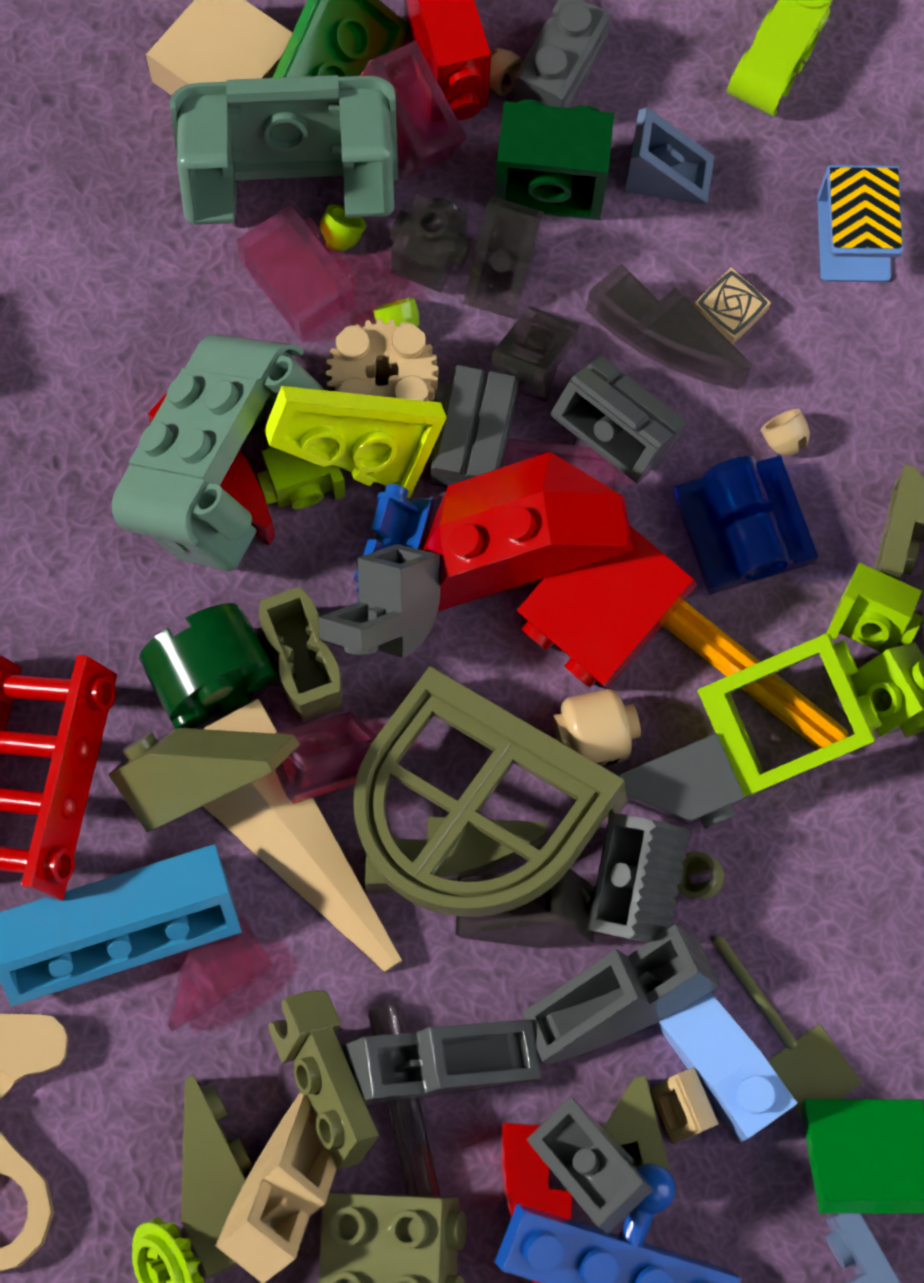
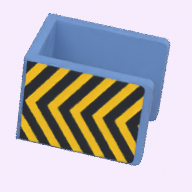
[817,165,903,282]

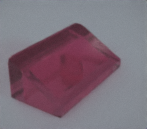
[274,712,377,803]

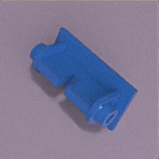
[354,484,435,601]

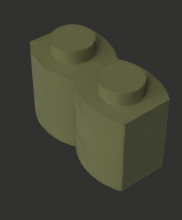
[259,586,343,723]

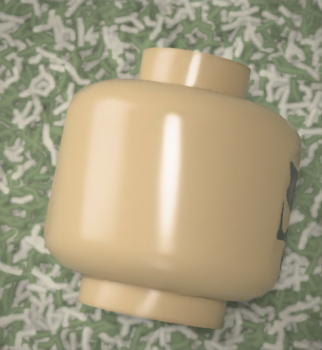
[553,689,641,766]

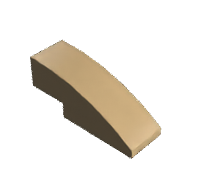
[216,1093,337,1283]

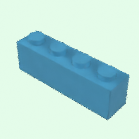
[0,844,242,1006]

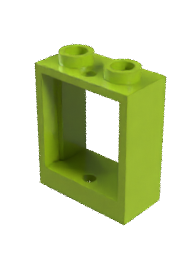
[697,633,882,797]

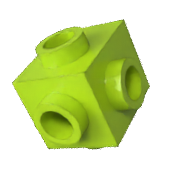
[849,642,924,738]

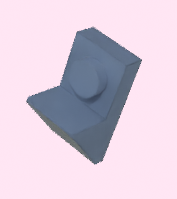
[825,1214,900,1283]

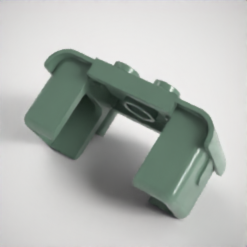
[170,75,398,225]
[112,334,325,571]

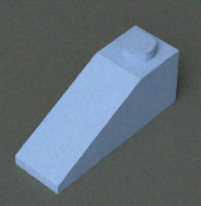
[656,992,798,1143]

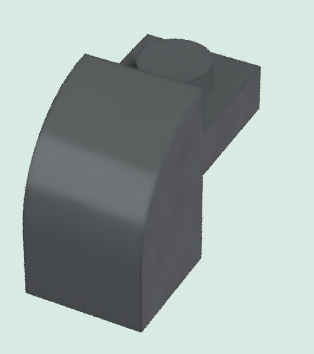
[319,544,441,658]

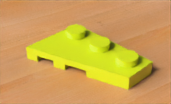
[264,386,447,498]

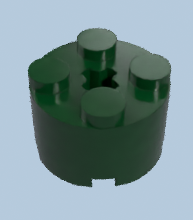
[139,603,279,729]

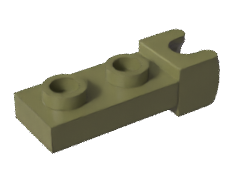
[268,990,379,1170]

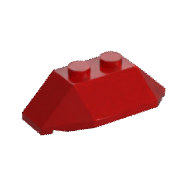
[421,452,633,611]

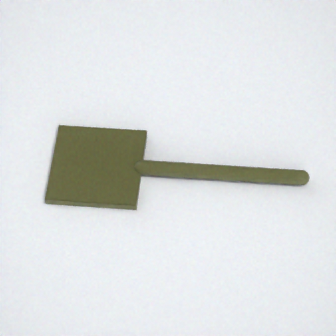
[713,935,862,1119]

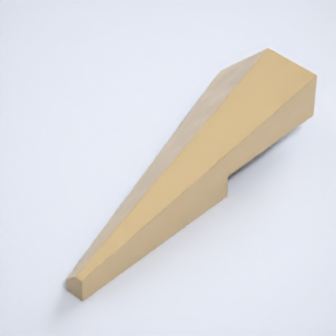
[202,699,402,972]

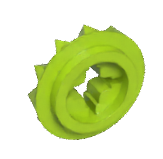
[132,1217,204,1283]

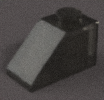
[455,869,595,948]

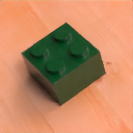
[494,100,614,221]

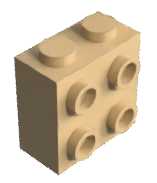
[146,0,292,95]

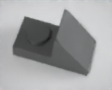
[527,1096,653,1234]

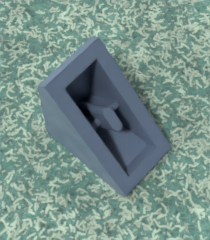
[625,107,715,204]

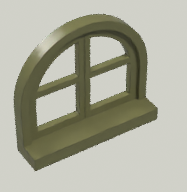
[353,666,627,917]

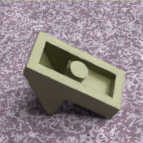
[875,464,924,580]
[603,1075,677,1198]

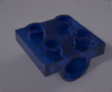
[673,455,819,595]

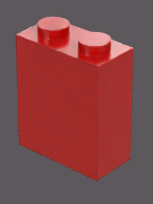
[404,0,491,120]
[516,525,698,688]

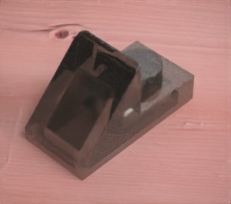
[463,196,544,319]
[491,306,580,402]

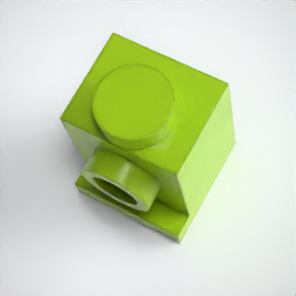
[256,447,346,509]
[826,562,923,653]

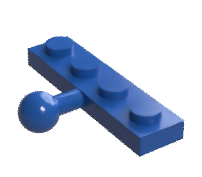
[495,1163,741,1283]

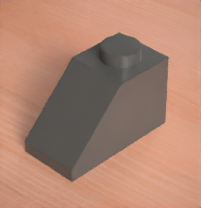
[617,733,745,829]

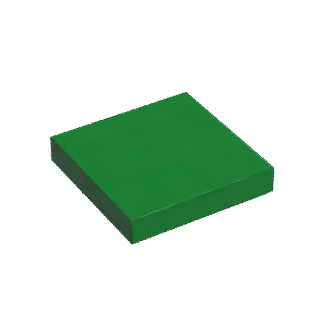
[801,1099,924,1214]

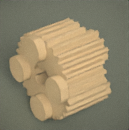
[326,318,438,402]

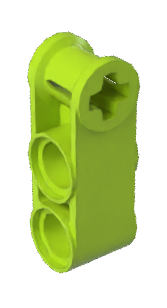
[726,0,833,117]

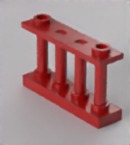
[0,655,117,901]

